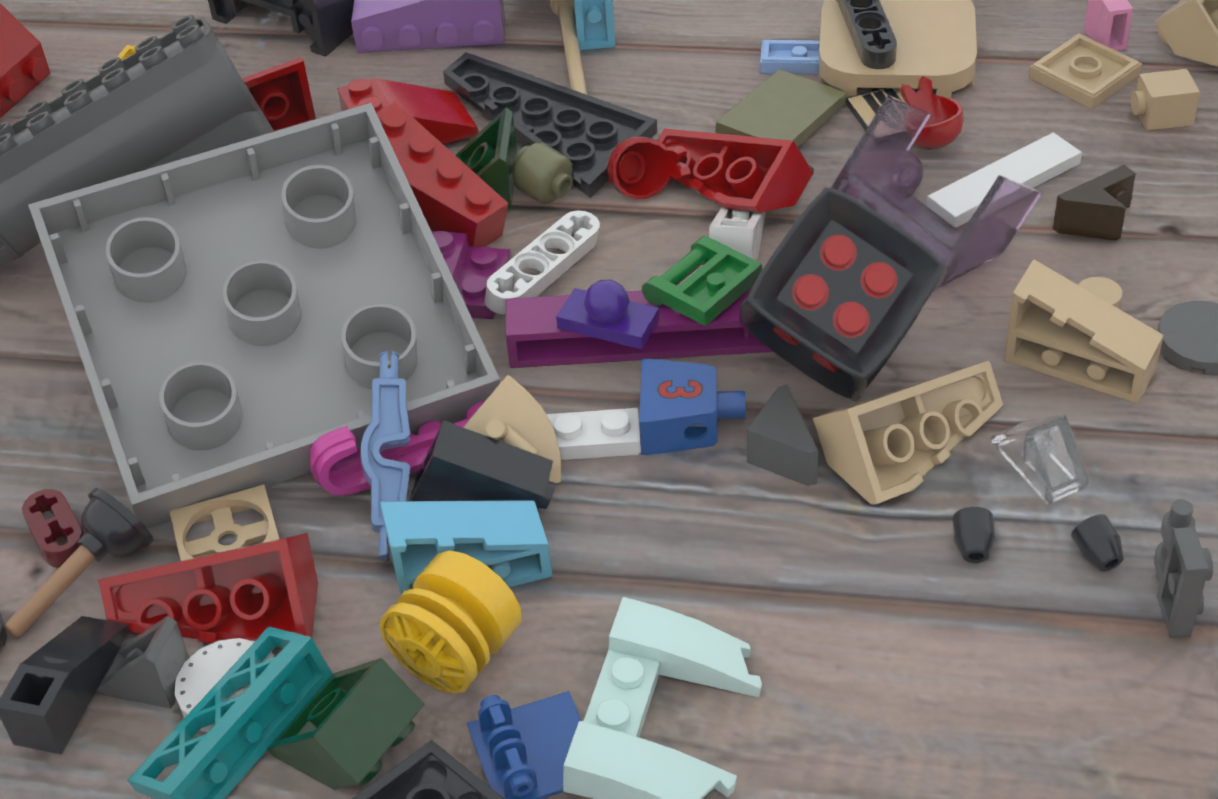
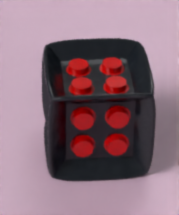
[739,187,947,402]

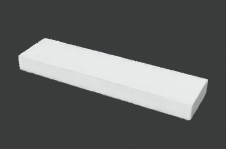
[926,133,1082,229]

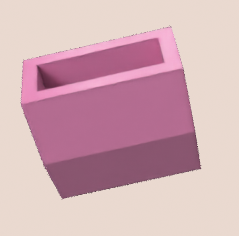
[1084,0,1133,51]

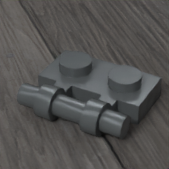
[1154,499,1213,638]

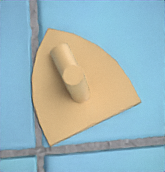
[463,375,561,483]

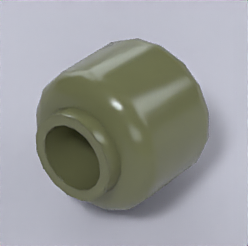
[511,142,573,204]

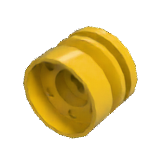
[379,550,522,694]

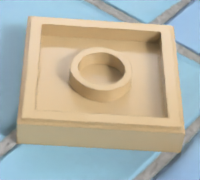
[1028,33,1142,109]

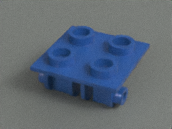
[467,691,581,799]

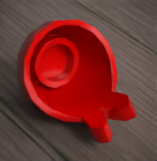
[900,76,964,150]
[607,136,691,199]

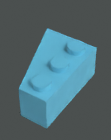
[380,501,552,595]

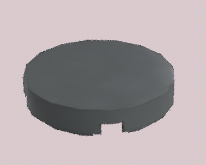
[1158,301,1218,375]

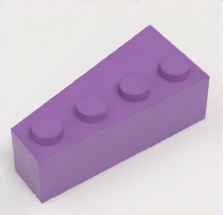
[351,0,505,53]

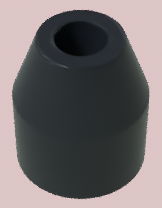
[952,507,995,563]
[1071,514,1124,571]

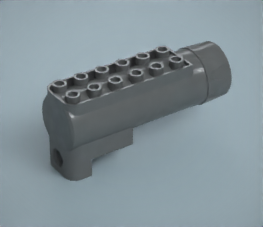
[0,15,274,266]

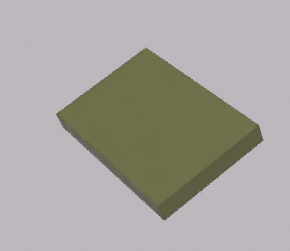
[715,69,847,147]

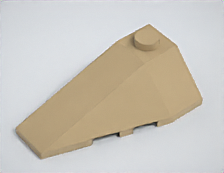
[1155,0,1218,67]
[813,360,1003,505]

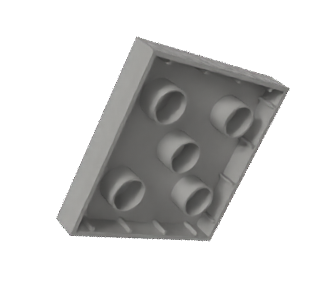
[28,103,500,529]

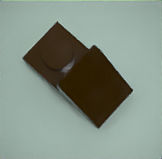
[1053,165,1136,240]

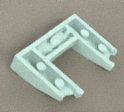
[563,597,762,799]

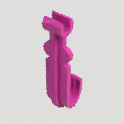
[309,401,485,496]

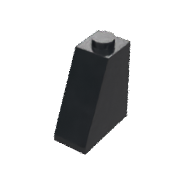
[409,420,556,510]

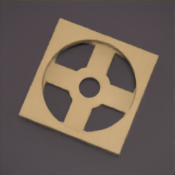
[169,485,279,561]

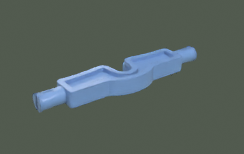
[361,351,410,561]

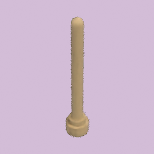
[549,0,587,95]

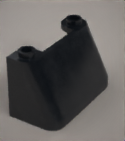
[208,0,354,57]

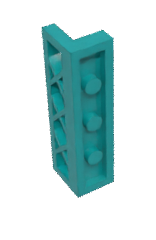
[127,627,333,799]

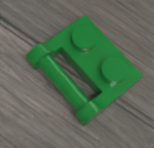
[642,236,762,326]

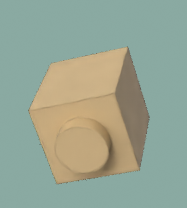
[1131,69,1200,131]

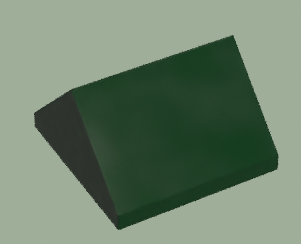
[456,108,517,209]

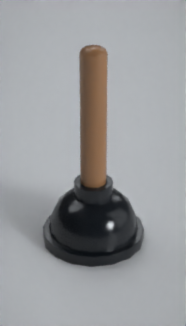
[5,487,154,638]

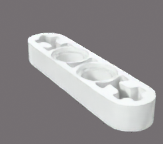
[485,210,600,315]

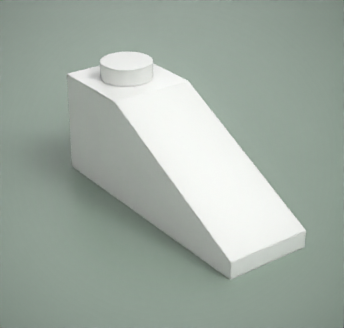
[709,207,766,261]

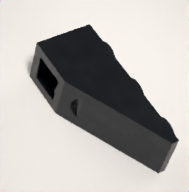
[0,616,130,755]

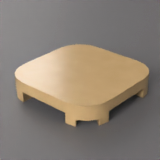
[818,0,977,98]

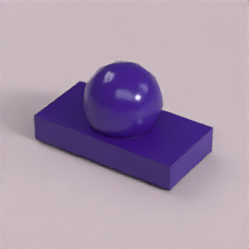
[556,279,659,349]

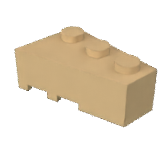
[1004,259,1163,404]

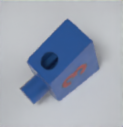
[639,359,746,455]

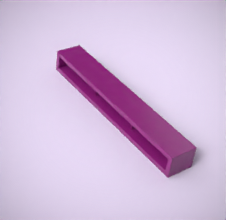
[506,286,773,368]

